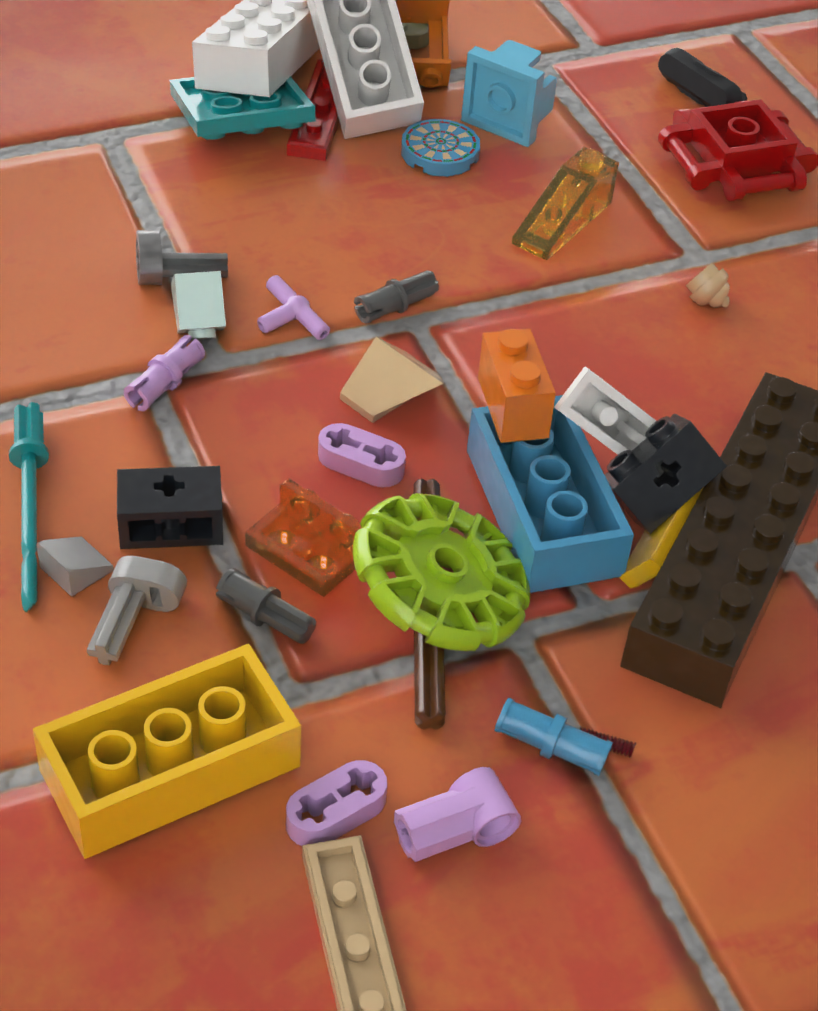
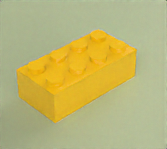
[33,643,301,859]

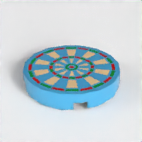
[401,119,480,177]

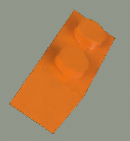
[478,329,556,443]

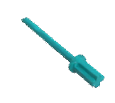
[9,402,49,612]

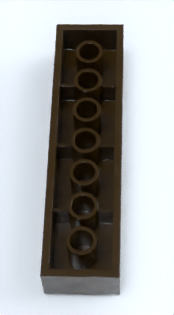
[620,372,818,708]

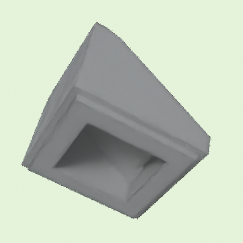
[37,537,114,597]

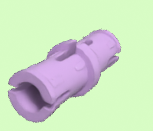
[124,335,205,411]

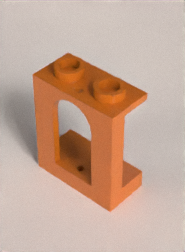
[396,0,452,88]

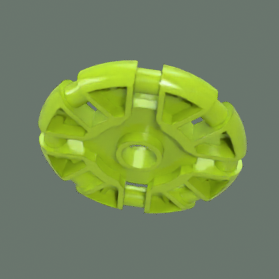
[353,493,530,651]

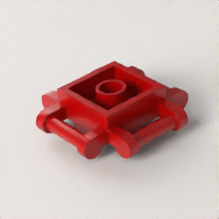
[658,99,818,201]

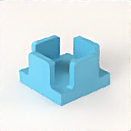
[461,40,557,147]

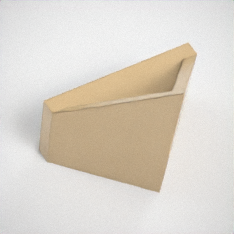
[340,337,443,423]

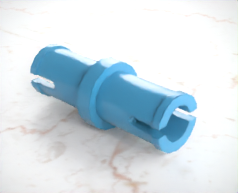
[495,698,613,776]

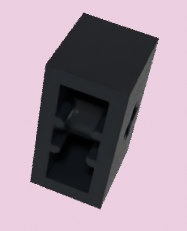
[605,413,727,534]
[117,466,223,549]

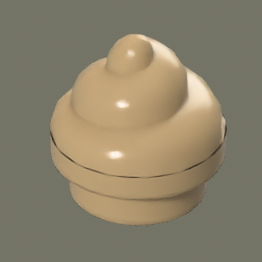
[686,263,730,308]

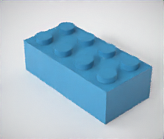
[467,395,634,593]

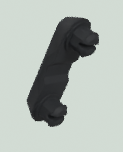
[658,48,747,107]

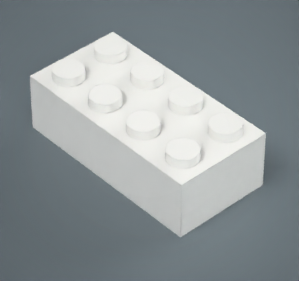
[192,0,320,97]
[307,0,424,139]

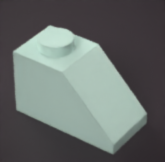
[171,271,226,341]

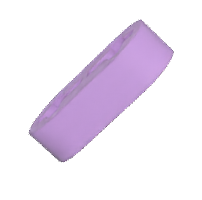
[318,423,406,488]
[286,760,387,846]

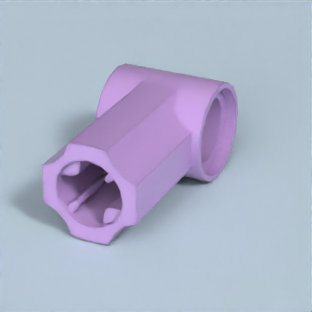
[394,767,521,862]

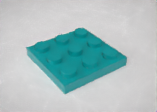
[169,76,316,140]

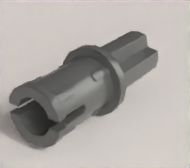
[354,270,439,324]
[216,568,316,644]

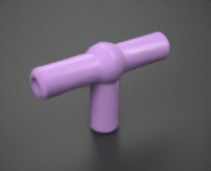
[257,275,330,340]

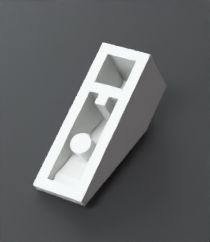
[554,366,664,477]

